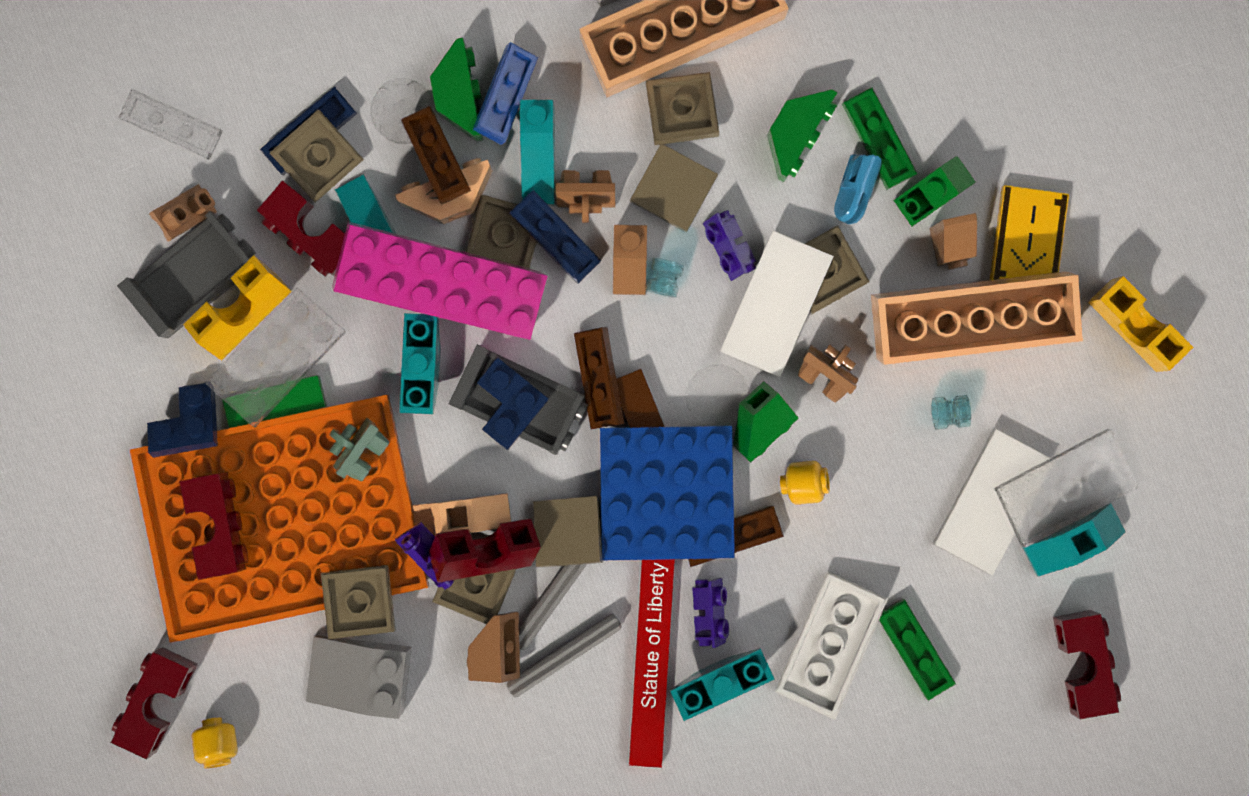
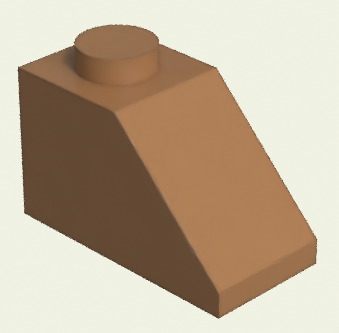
[929,213,977,270]
[613,225,647,295]
[467,611,520,683]

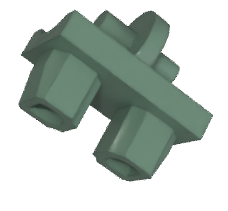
[329,418,389,481]

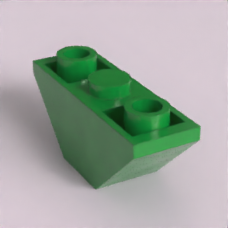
[430,38,483,142]
[767,89,838,183]

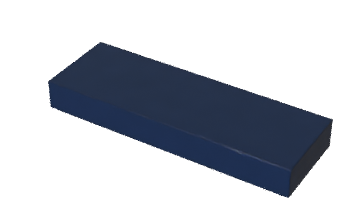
[260,87,358,176]
[509,190,602,284]

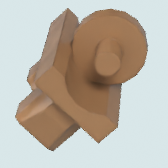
[556,170,615,223]
[149,184,217,242]
[798,344,859,403]

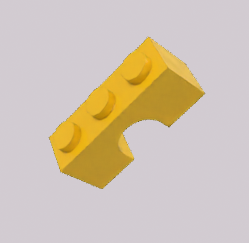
[183,255,292,361]
[1088,276,1194,372]

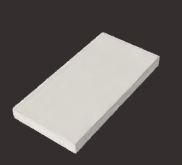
[720,231,834,377]
[933,429,1054,576]
[775,571,888,720]

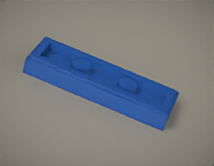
[473,42,539,145]

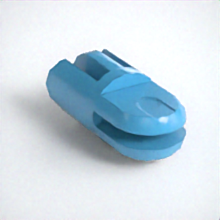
[834,154,881,225]

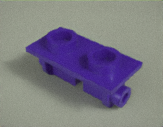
[703,210,757,281]
[395,522,454,589]
[692,578,729,648]

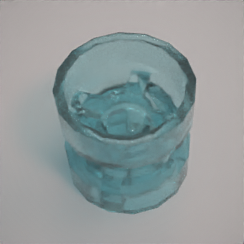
[645,258,684,298]
[931,395,971,430]

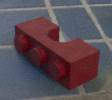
[257,180,345,277]
[179,472,248,580]
[428,518,541,583]
[1053,610,1121,719]
[110,647,198,760]

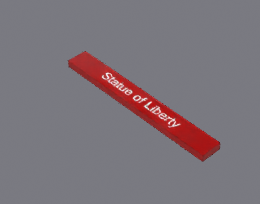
[629,559,675,768]

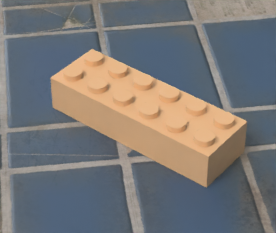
[579,0,789,98]
[871,271,1083,365]

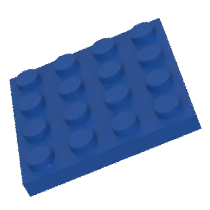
[600,426,735,561]

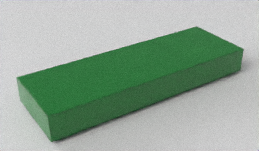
[842,87,917,190]
[222,375,327,428]
[879,599,956,701]

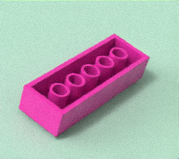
[332,222,548,340]

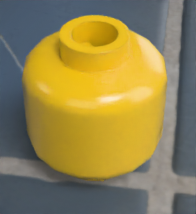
[780,460,830,505]
[191,717,238,769]

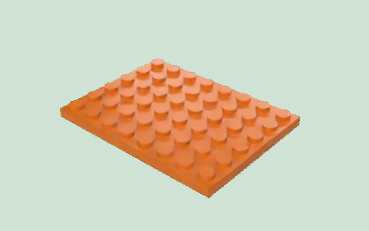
[130,395,429,643]

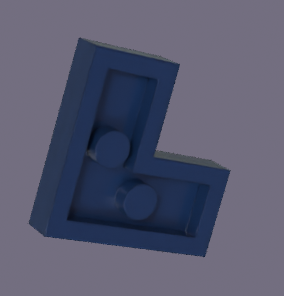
[477,358,549,450]
[147,382,218,458]

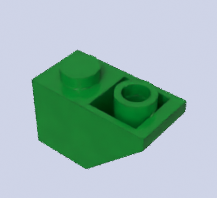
[893,156,976,227]
[733,381,799,463]

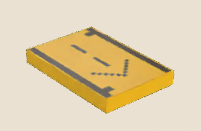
[989,185,1069,280]

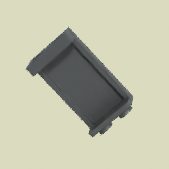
[117,211,256,339]
[448,344,588,455]

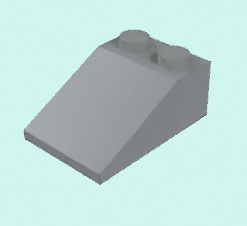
[306,636,412,719]

